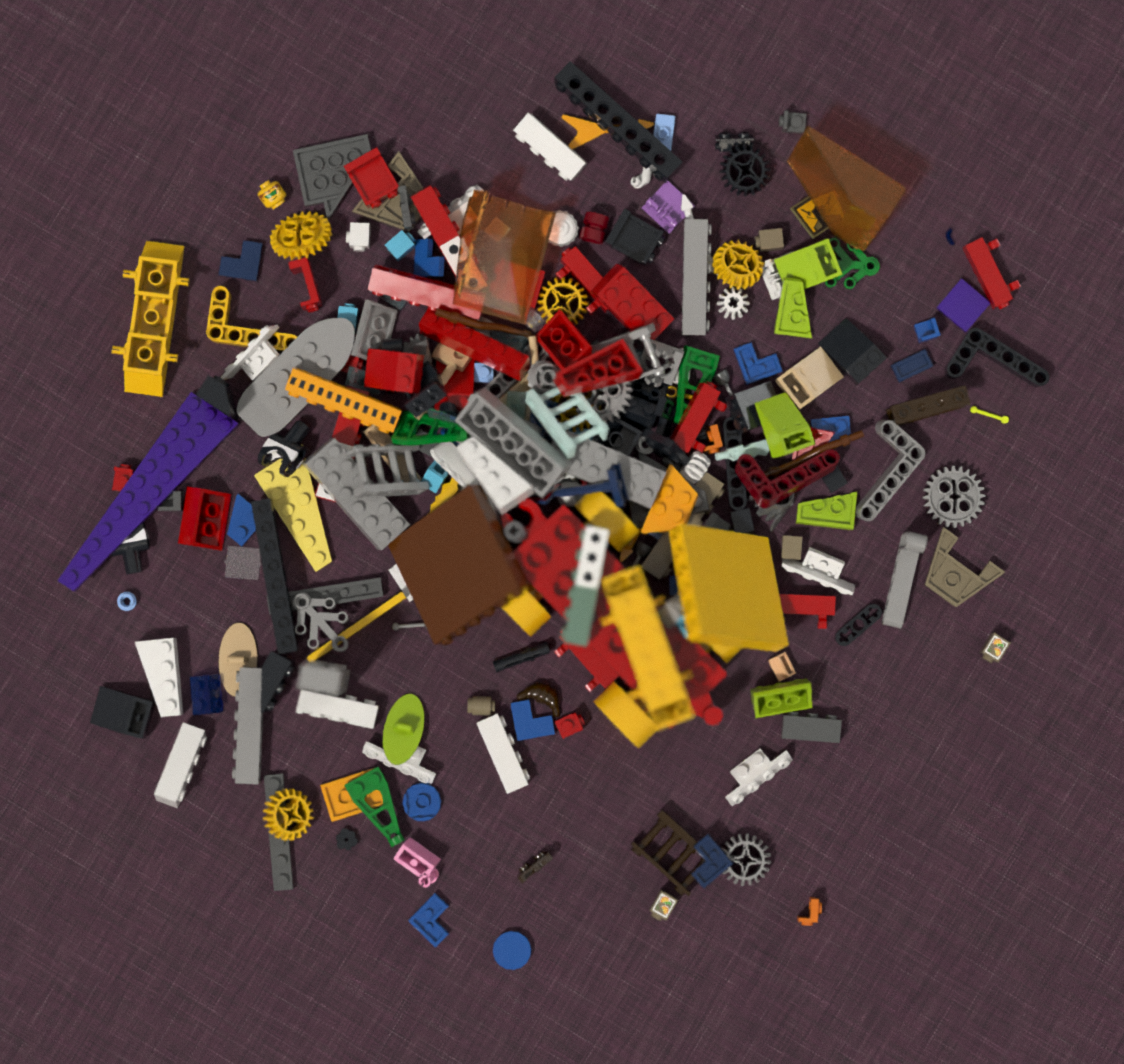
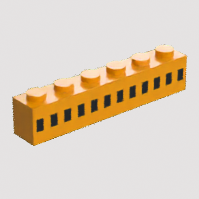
[285,367,403,434]

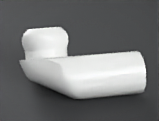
[631,167,652,188]

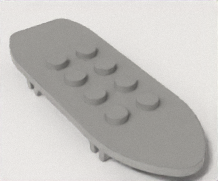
[237,318,355,437]

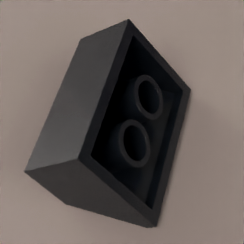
[196,375,238,420]
[593,417,642,456]

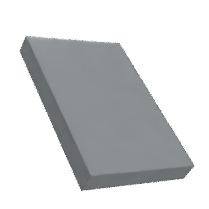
[351,299,398,360]

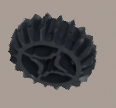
[719,144,771,197]

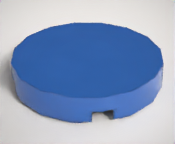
[403,783,441,821]
[493,931,531,970]

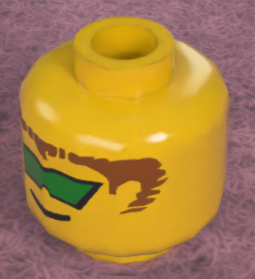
[257,180,286,209]

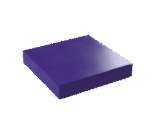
[936,278,990,332]

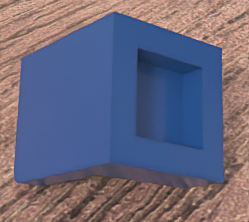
[913,317,940,344]

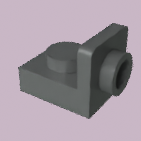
[779,110,806,134]

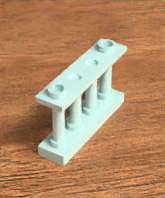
[525,387,609,460]

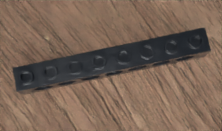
[554,61,683,183]
[251,498,299,654]

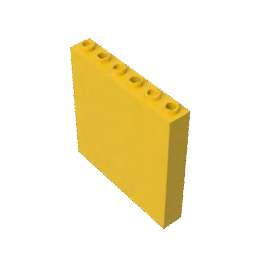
[669,523,789,652]

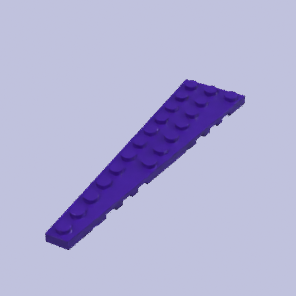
[57,392,239,592]

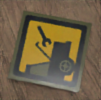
[790,193,836,239]

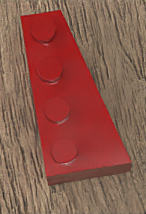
[554,338,643,397]

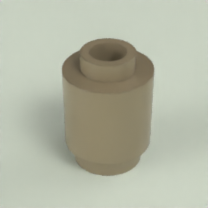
[467,696,495,716]

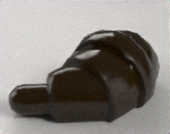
[517,681,560,717]

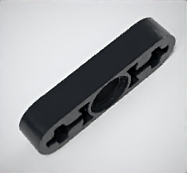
[834,604,882,646]

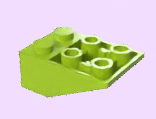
[774,238,842,289]
[755,392,815,458]

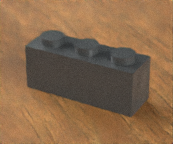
[780,712,842,743]

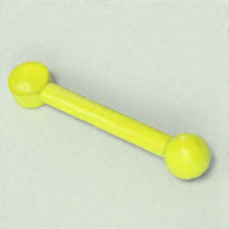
[970,406,1009,424]

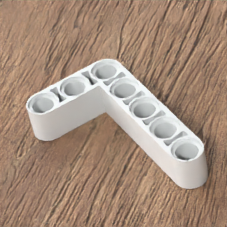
[430,442,507,526]

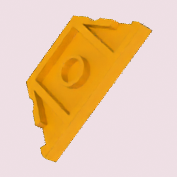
[641,464,699,534]

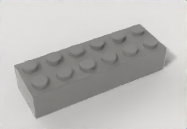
[455,388,572,497]
[551,430,666,509]
[302,438,410,551]
[298,660,351,695]

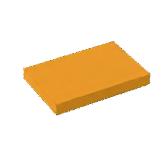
[320,767,383,822]

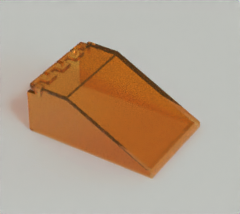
[787,126,906,251]
[453,190,556,324]

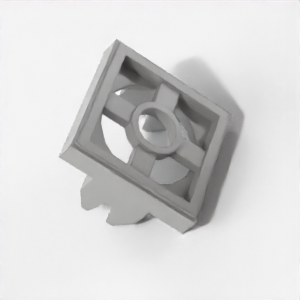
[640,339,684,387]

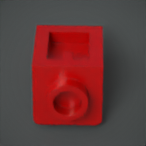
[112,464,135,491]
[554,712,585,739]

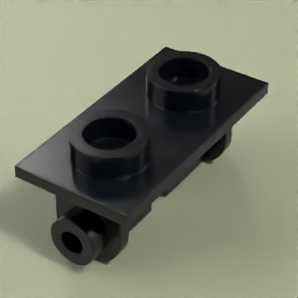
[715,132,754,152]

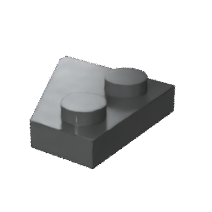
[398,186,416,230]

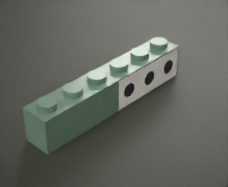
[560,525,609,647]

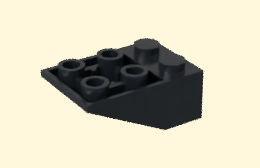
[615,367,669,431]
[261,651,296,713]
[90,686,156,739]

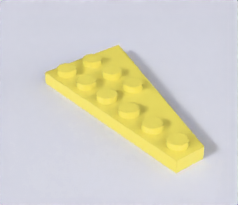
[254,444,332,572]

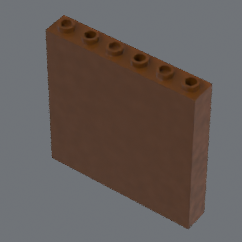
[388,485,530,646]

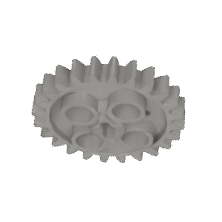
[570,381,633,423]
[922,466,985,528]

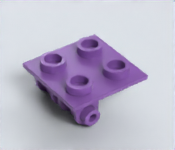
[642,181,695,234]

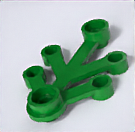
[824,238,880,290]

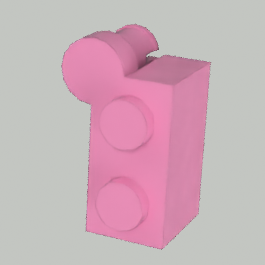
[394,837,441,887]

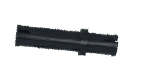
[493,642,551,673]

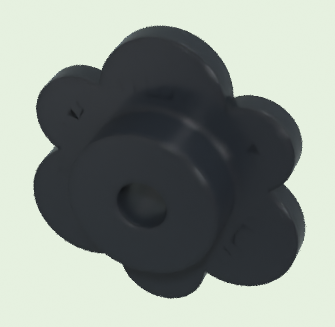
[336,828,358,850]

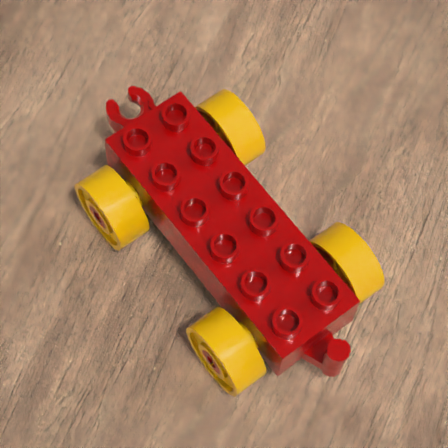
[501,492,743,749]

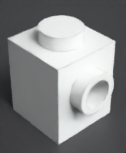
[346,222,371,252]

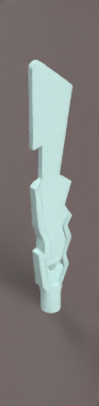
[715,439,770,461]

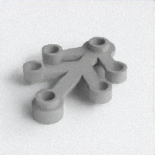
[293,592,349,652]

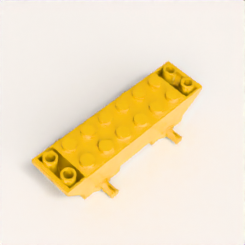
[112,241,189,397]
[600,566,694,730]

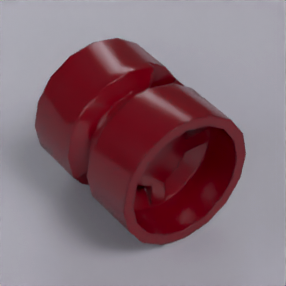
[579,211,609,244]

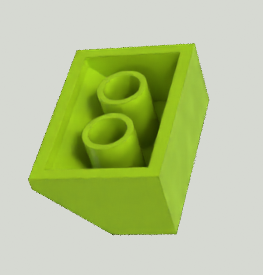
[750,678,812,718]

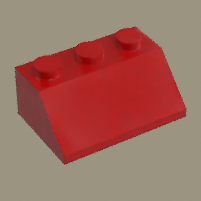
[536,309,592,370]
[178,487,231,551]

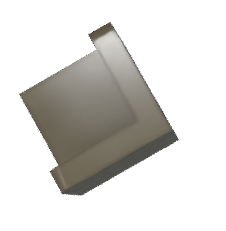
[781,535,802,560]

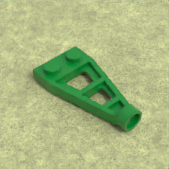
[673,345,720,424]
[391,411,472,446]
[345,766,405,847]

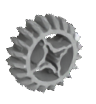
[721,833,771,886]

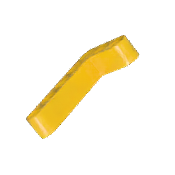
[206,286,297,352]

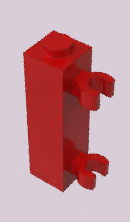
[962,237,1021,310]
[555,246,609,316]
[670,381,727,453]
[779,594,836,629]
[554,625,619,692]

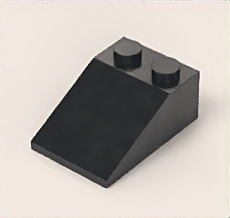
[818,318,887,386]

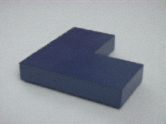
[219,240,263,282]
[691,834,733,888]

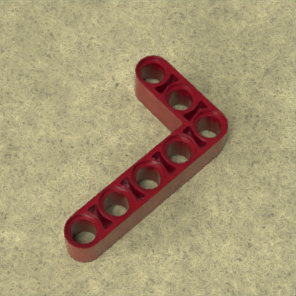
[735,449,840,508]

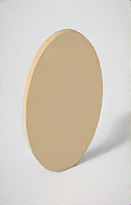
[219,623,257,696]

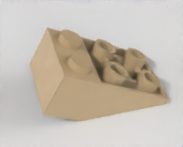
[775,347,844,410]

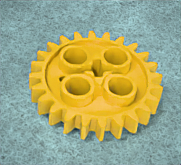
[270,211,332,260]

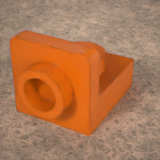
[703,424,723,455]

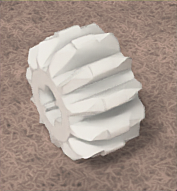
[717,287,750,320]
[680,451,710,484]

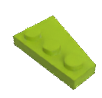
[774,277,812,338]
[796,492,857,530]

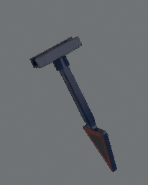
[526,463,629,507]

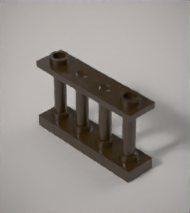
[885,385,971,426]
[631,809,705,897]

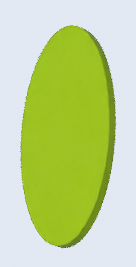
[383,694,424,765]

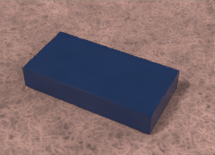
[890,349,933,383]

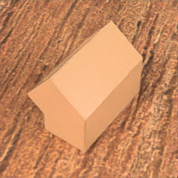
[768,652,796,682]

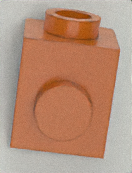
[797,897,822,926]

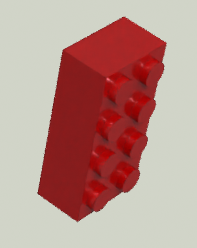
[590,263,674,344]

